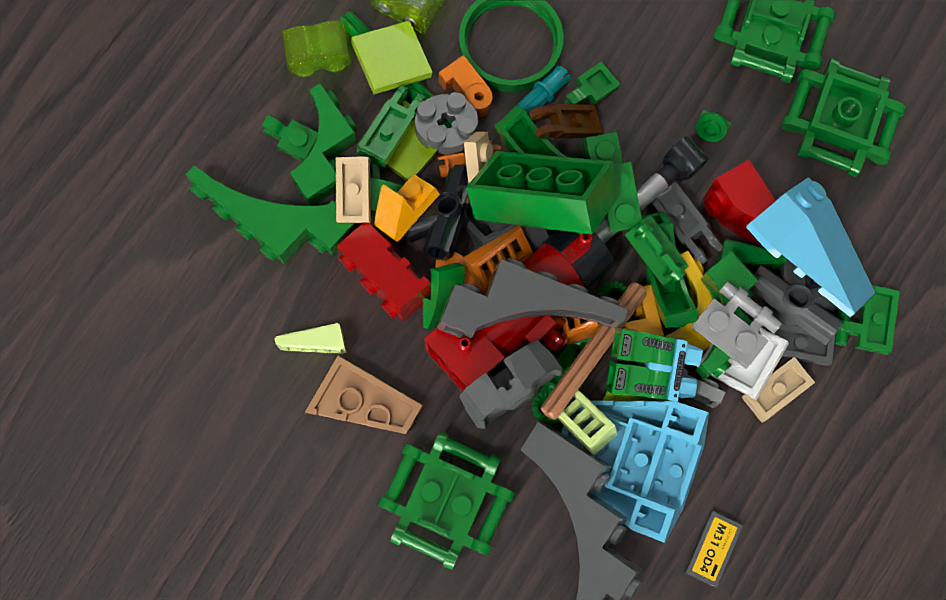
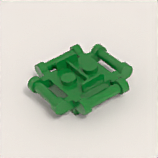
[713,0,836,83]
[781,57,906,177]
[377,431,515,570]

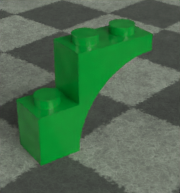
[290,83,357,206]
[494,105,566,157]
[580,132,642,233]
[636,212,698,328]
[696,251,761,380]

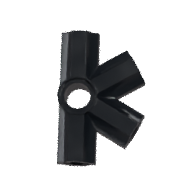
[406,165,470,261]

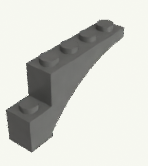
[437,259,628,338]

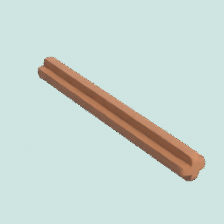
[541,282,646,420]

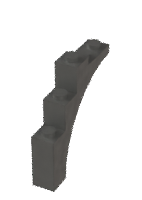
[521,422,644,600]

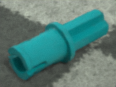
[517,65,571,117]

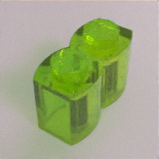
[282,21,351,77]

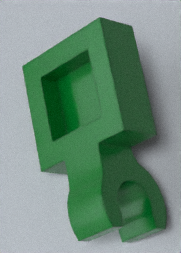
[564,62,621,106]
[261,115,318,162]

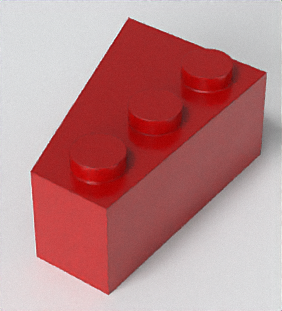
[337,223,431,322]

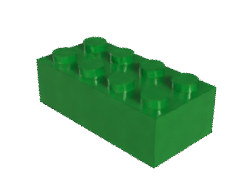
[466,151,620,234]

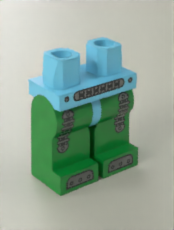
[605,327,703,401]

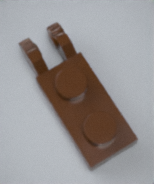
[529,104,604,139]

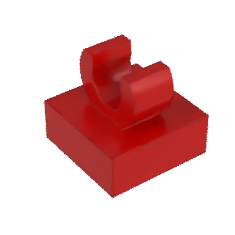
[525,316,569,351]

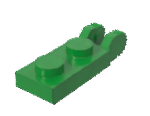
[357,85,425,168]

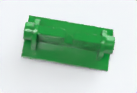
[624,215,689,286]

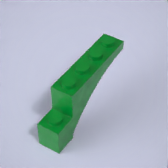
[186,165,358,264]

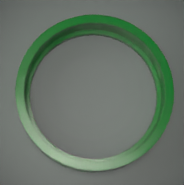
[459,0,564,93]

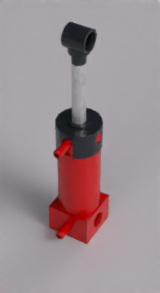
[424,136,709,392]

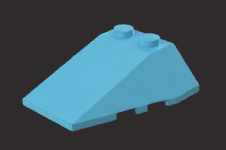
[746,177,875,317]
[561,401,709,543]

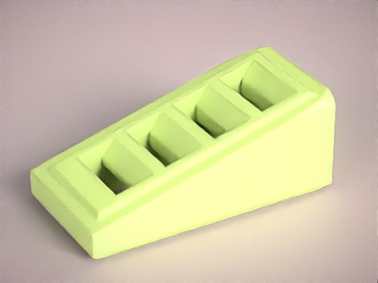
[275,323,347,354]
[558,390,617,455]

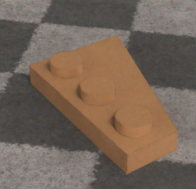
[305,356,424,434]

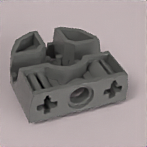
[459,340,565,429]

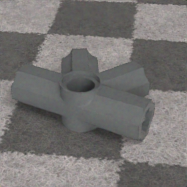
[751,259,844,345]

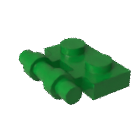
[834,285,900,355]

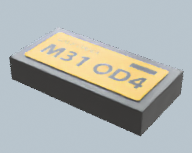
[684,511,743,588]

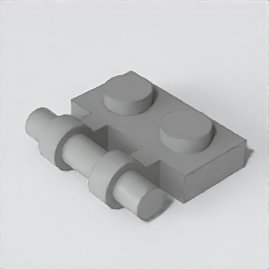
[692,281,782,369]

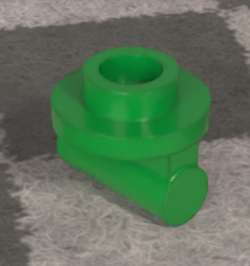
[696,109,732,142]

